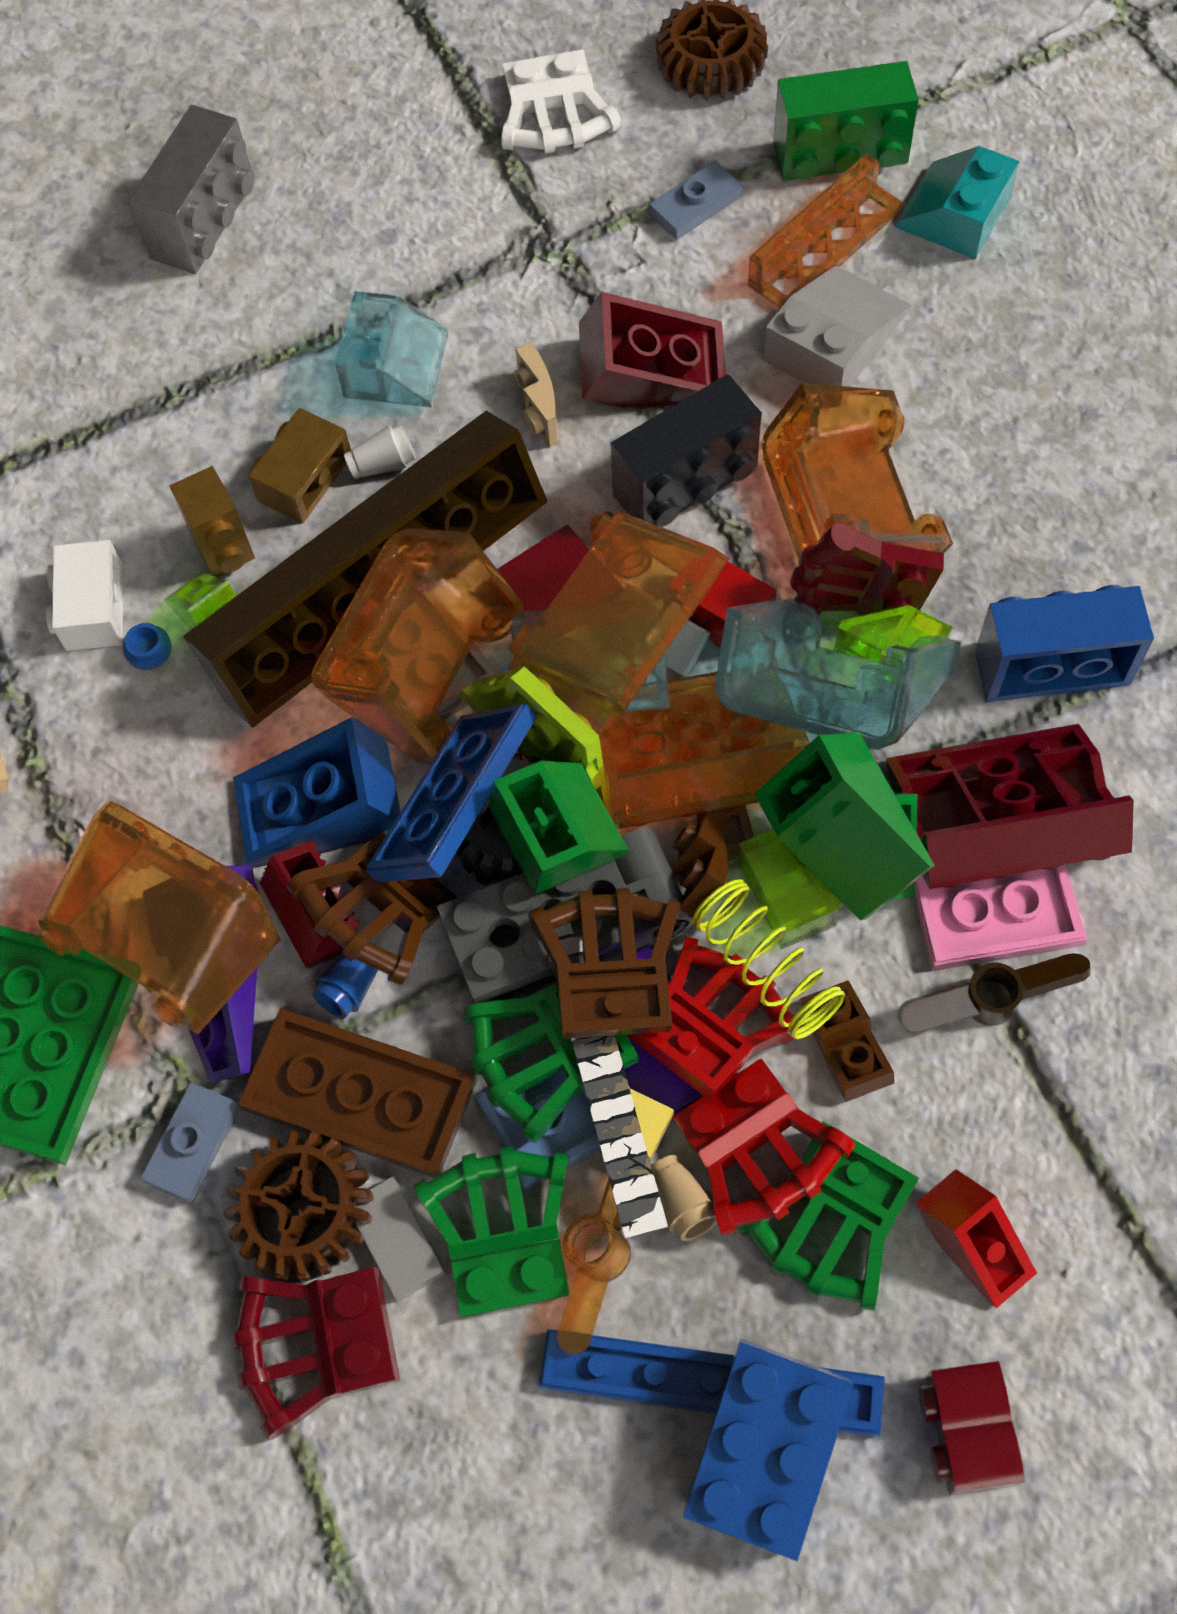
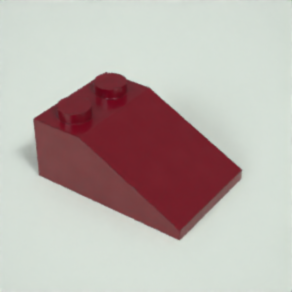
[579,292,726,408]

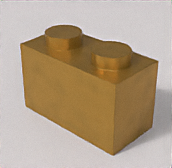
[248,407,351,523]
[169,465,255,578]

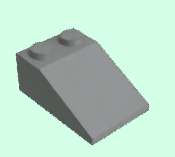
[763,265,911,401]

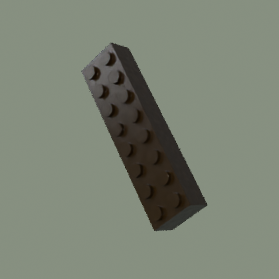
[183,410,548,728]

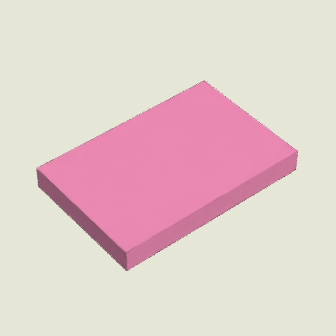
[913,865,1087,971]

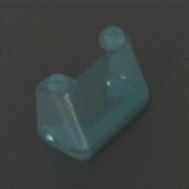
[715,599,961,750]

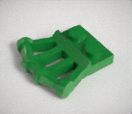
[464,983,639,1143]
[736,1121,919,1311]
[413,1146,570,1317]

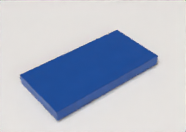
[366,704,537,882]

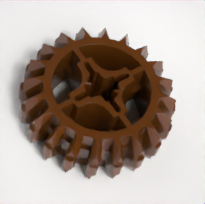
[656,0,768,102]
[224,1131,374,1281]

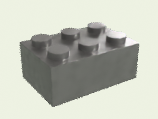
[129,104,255,274]

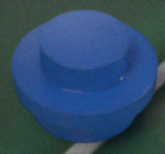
[123,623,172,670]

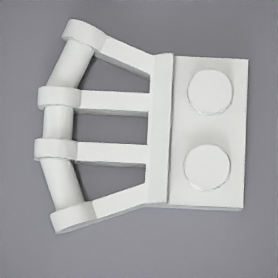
[502,49,622,154]

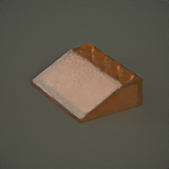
[587,661,810,829]

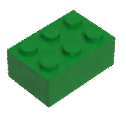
[773,61,919,181]

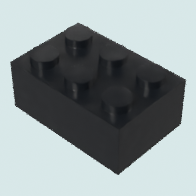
[610,374,762,534]

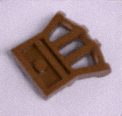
[286,831,458,986]
[528,888,681,1039]

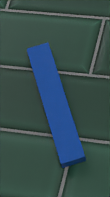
[539,1329,885,1437]

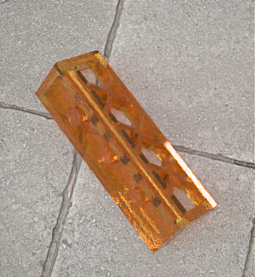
[748,154,903,309]

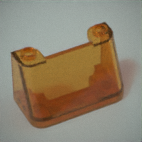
[762,383,953,561]
[508,511,730,738]
[311,528,525,765]
[38,801,281,1034]

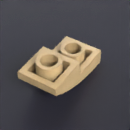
[514,341,558,447]

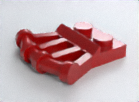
[627,936,806,1101]
[672,1058,855,1236]

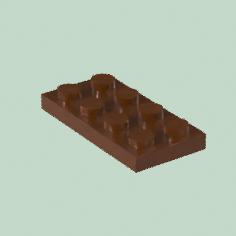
[238,1008,477,1178]

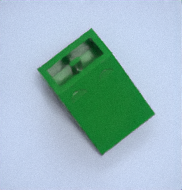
[754,732,935,921]

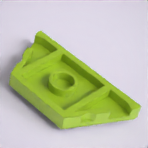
[458,666,610,811]

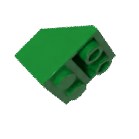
[488,761,629,895]

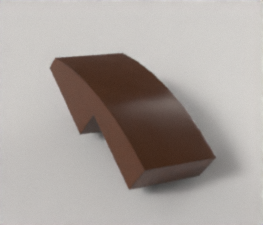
[671,811,728,917]
[800,980,895,1102]

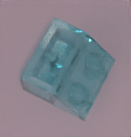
[335,291,448,408]

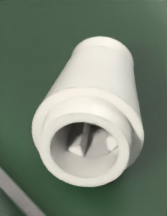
[344,425,416,479]

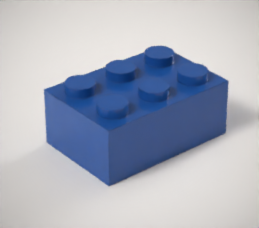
[975,585,1154,702]
[683,1338,854,1562]

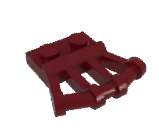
[790,523,944,621]
[231,1266,401,1441]

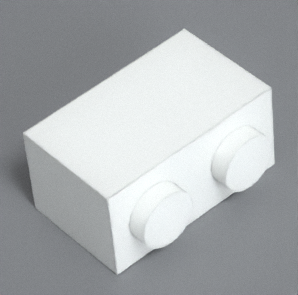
[46,540,123,651]

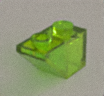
[834,605,953,694]

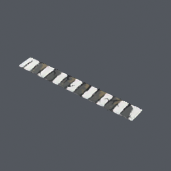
[549,923,668,1238]

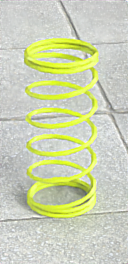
[692,880,845,1039]

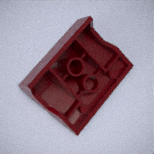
[886,724,1134,889]

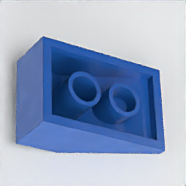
[233,717,401,866]

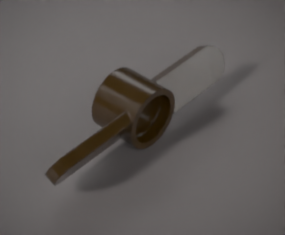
[898,953,1091,1032]

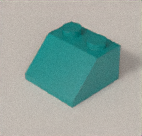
[896,146,1020,259]

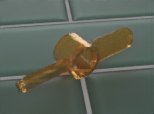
[556,1178,631,1356]

